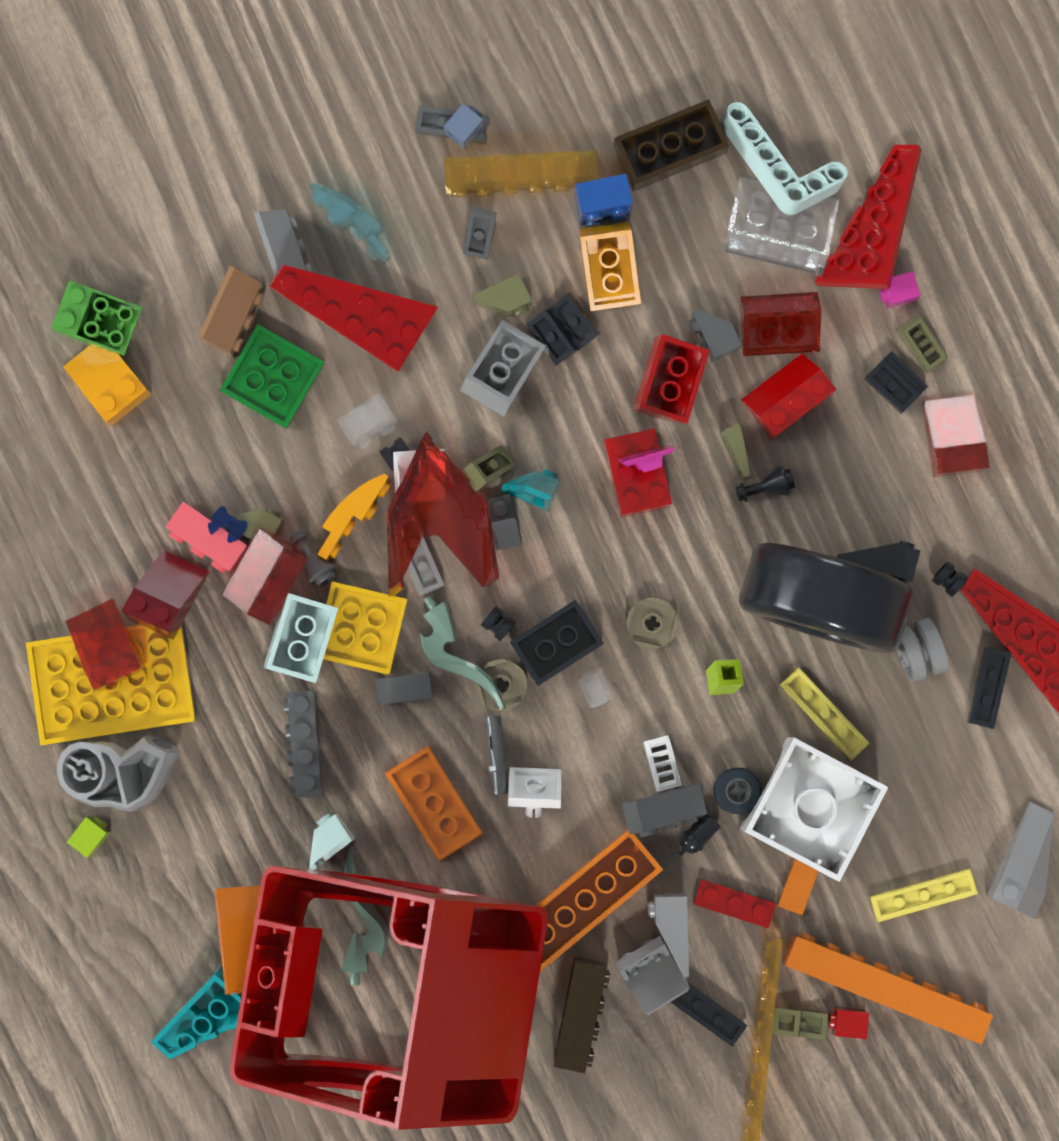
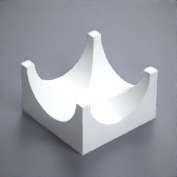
[739,737,888,882]

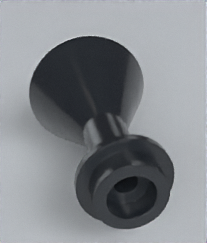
[735,466,795,503]

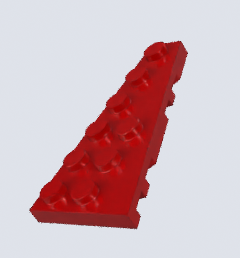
[815,145,922,289]
[268,265,438,372]
[959,568,1059,714]

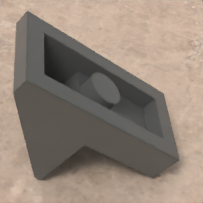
[463,206,497,260]
[485,494,522,551]

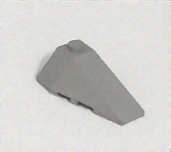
[986,802,1054,919]

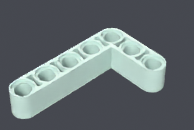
[721,102,848,215]

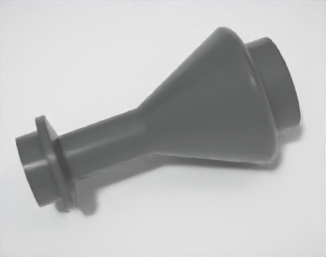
[289,531,336,587]

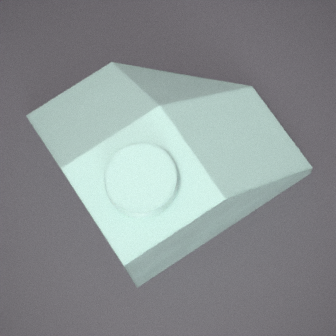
[309,813,356,870]

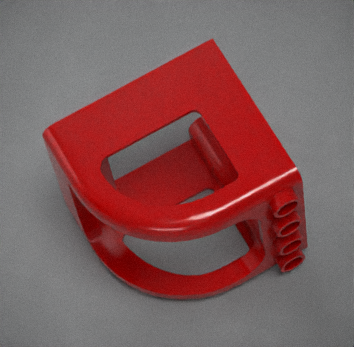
[230,866,548,1130]

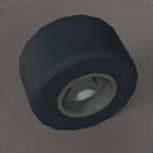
[713,768,762,815]

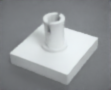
[508,767,562,818]

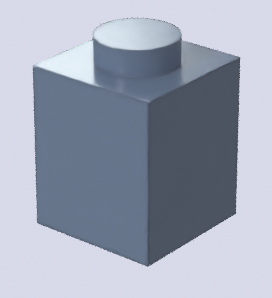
[443,104,483,149]

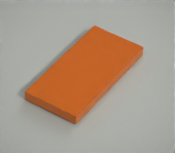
[385,746,483,862]
[214,885,260,995]

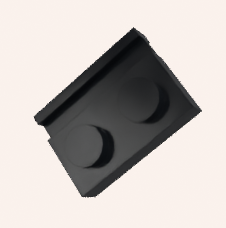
[864,351,928,414]

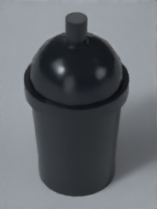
[678,814,721,856]

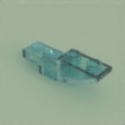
[309,183,390,265]

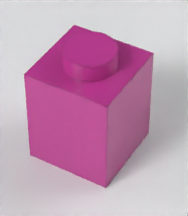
[878,271,921,309]

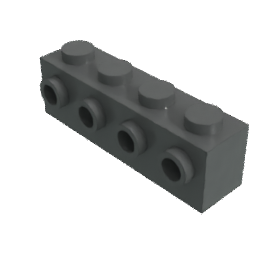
[283,690,324,797]

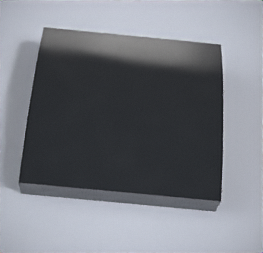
[526,293,601,366]

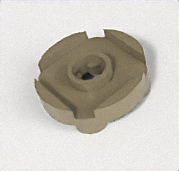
[626,597,678,650]
[476,659,528,711]

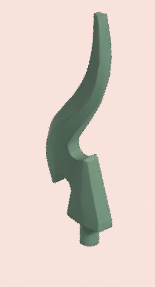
[420,595,506,710]
[342,847,389,985]

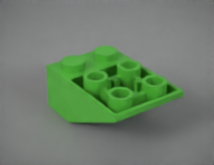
[51,280,143,356]

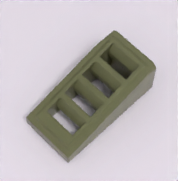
[895,316,948,373]
[720,423,751,480]

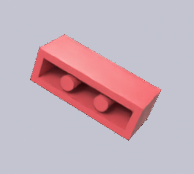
[166,502,250,573]

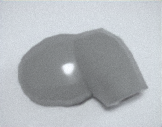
[57,735,180,812]

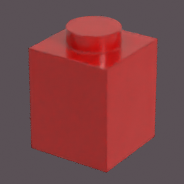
[828,1007,869,1039]

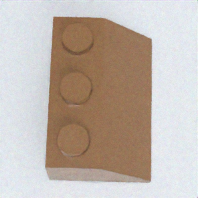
[198,266,266,357]

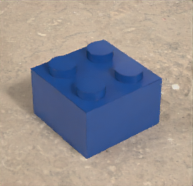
[575,174,633,227]

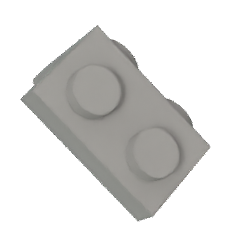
[615,936,690,1015]

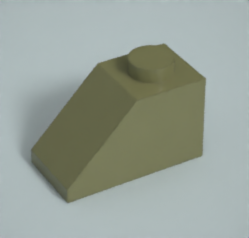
[472,273,532,317]
[454,445,517,498]
[222,507,284,549]

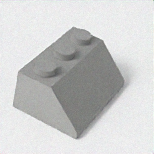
[254,209,313,275]

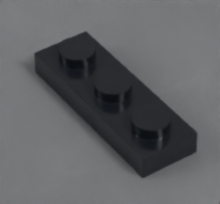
[967,647,1012,729]
[671,982,748,1047]

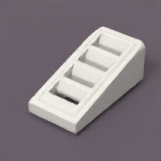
[643,735,682,792]

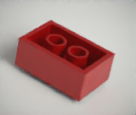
[603,428,672,518]

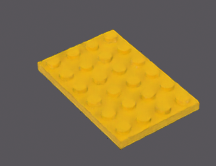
[26,625,196,746]

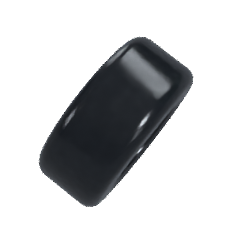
[739,543,914,653]

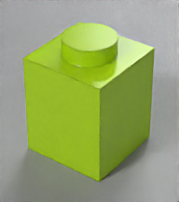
[706,659,744,695]
[67,816,111,858]

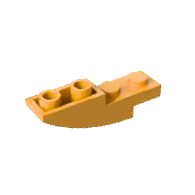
[317,474,391,561]

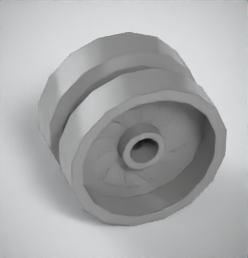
[896,618,949,683]

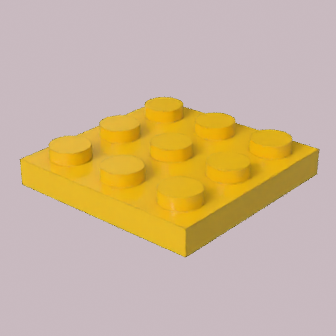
[323,582,408,675]

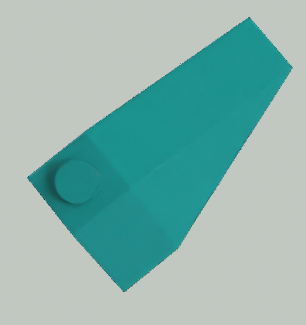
[501,469,561,511]
[151,965,242,1059]

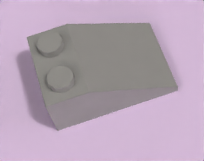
[460,320,546,417]
[648,893,689,977]

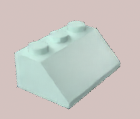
[263,593,338,683]

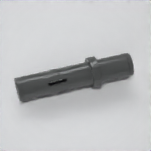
[484,716,508,795]

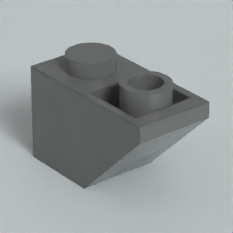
[689,309,742,362]

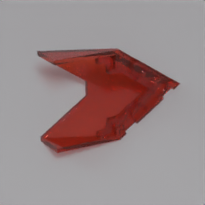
[386,431,500,597]

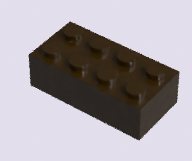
[613,99,729,192]
[553,957,610,1074]

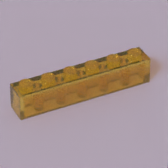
[444,150,599,198]

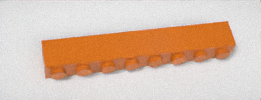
[783,932,993,1045]

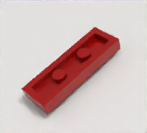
[693,879,776,929]

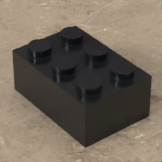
[510,600,604,686]

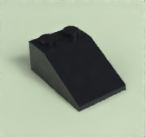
[834,541,921,583]

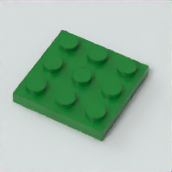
[219,324,325,430]

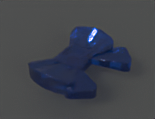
[208,506,248,543]

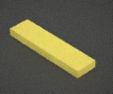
[780,667,870,761]
[869,868,978,922]

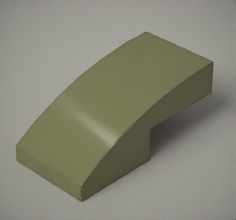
[772,1007,830,1040]

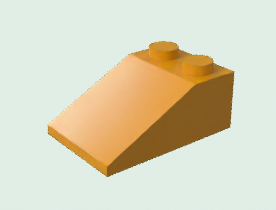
[579,222,641,311]
[63,345,152,426]

